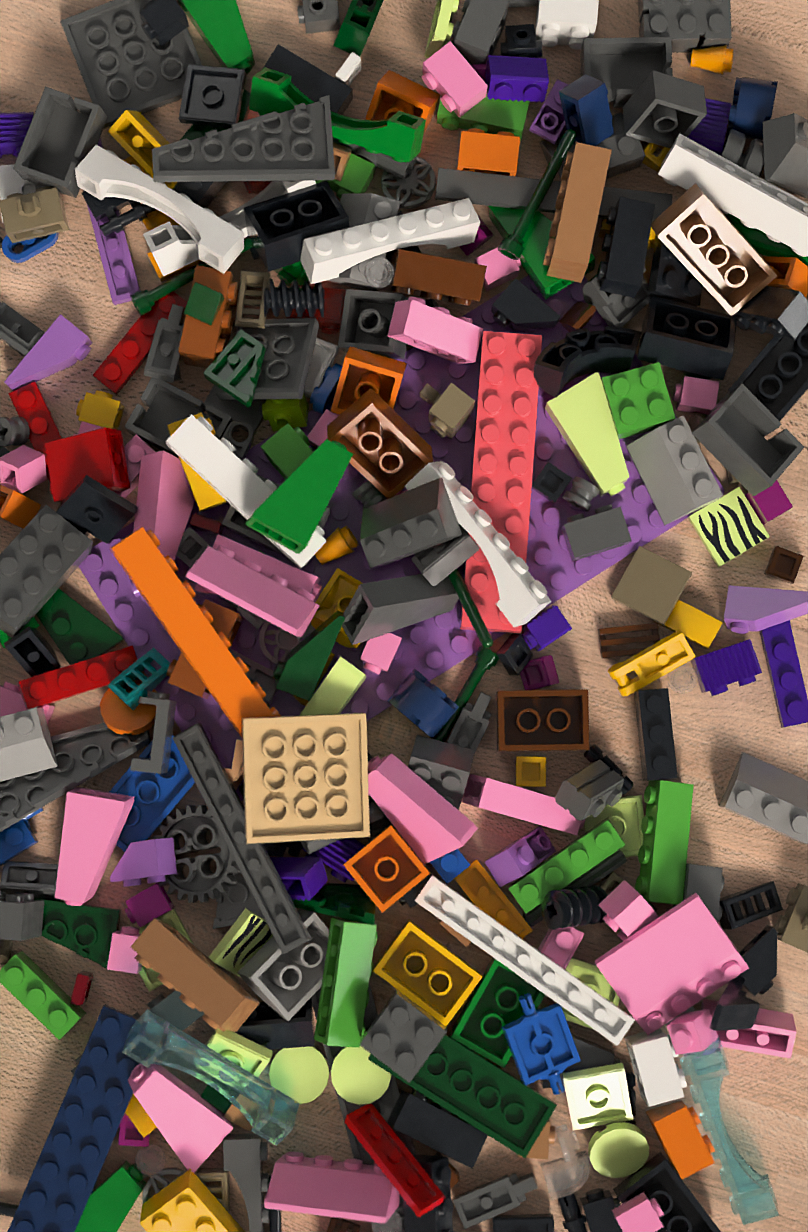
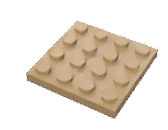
[242,713,370,844]

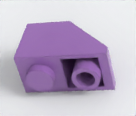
[529,79,568,144]
[485,826,556,887]
[110,838,177,887]

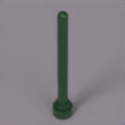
[498,129,576,260]
[130,236,254,316]
[448,568,493,648]
[433,645,499,742]

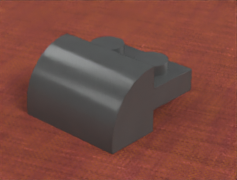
[583,267,657,327]

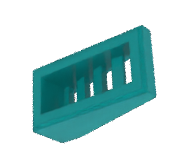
[108,647,171,710]

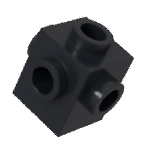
[500,24,543,58]

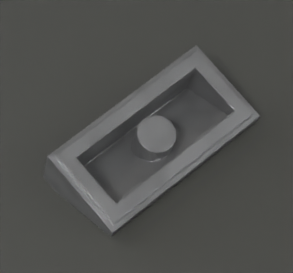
[411,523,479,586]
[0,861,62,901]

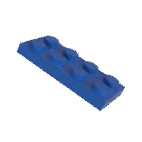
[109,734,195,852]

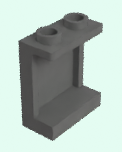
[130,692,177,774]

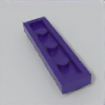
[759,620,808,728]

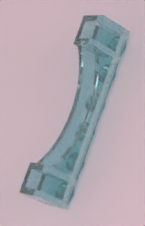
[122,1009,299,1146]
[680,1035,779,1225]

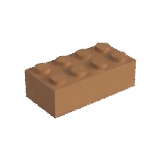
[543,142,612,283]
[651,183,777,316]
[131,918,259,1032]

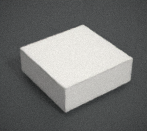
[335,52,361,86]

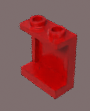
[45,427,130,503]

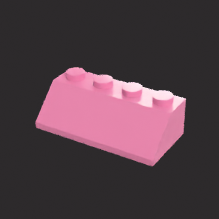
[186,545,320,637]
[264,1152,400,1224]

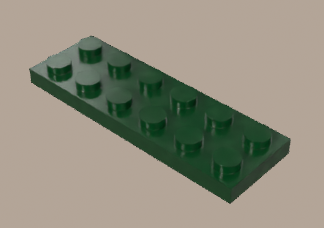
[368,1034,557,1158]

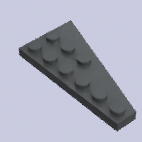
[152,95,335,182]
[0,722,151,832]

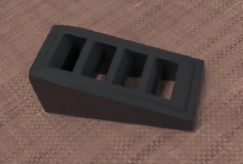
[719,881,783,930]

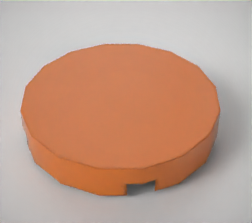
[100,679,157,735]

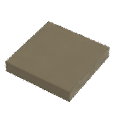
[611,546,692,625]

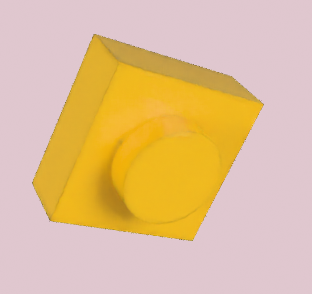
[515,756,546,787]

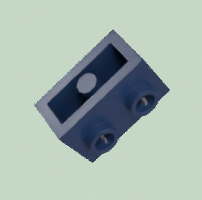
[559,74,614,146]

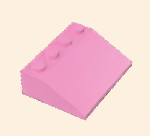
[594,893,749,1035]

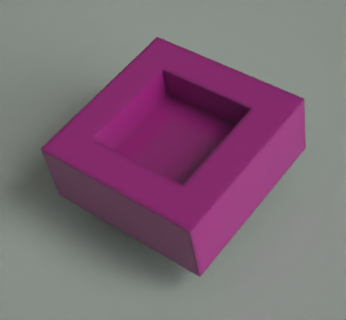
[117,1114,150,1147]

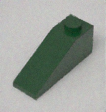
[333,0,383,57]
[272,610,345,701]

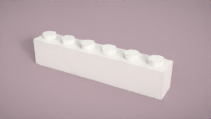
[658,133,808,257]
[166,414,327,569]

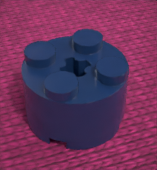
[727,77,778,141]
[387,668,459,738]

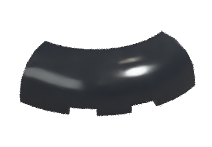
[534,326,642,398]

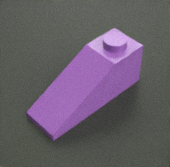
[4,314,92,391]
[724,585,808,634]

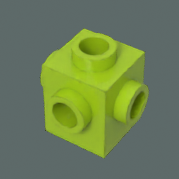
[262,393,309,432]

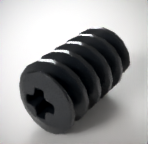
[264,279,325,318]
[542,885,608,930]

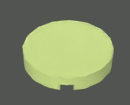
[269,1046,330,1104]
[331,1046,392,1105]
[588,1122,649,1178]

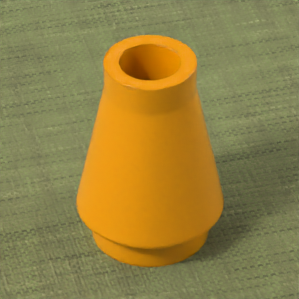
[691,45,734,75]
[314,526,359,565]

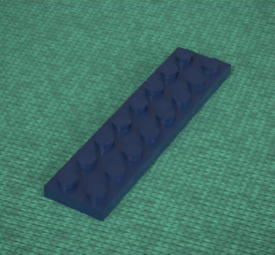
[8,1004,161,1232]

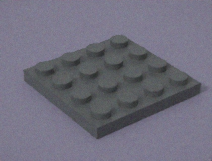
[60,0,202,129]

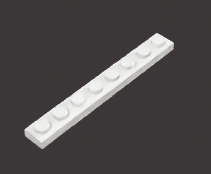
[415,875,635,1046]

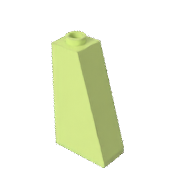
[545,372,629,497]
[300,657,366,715]

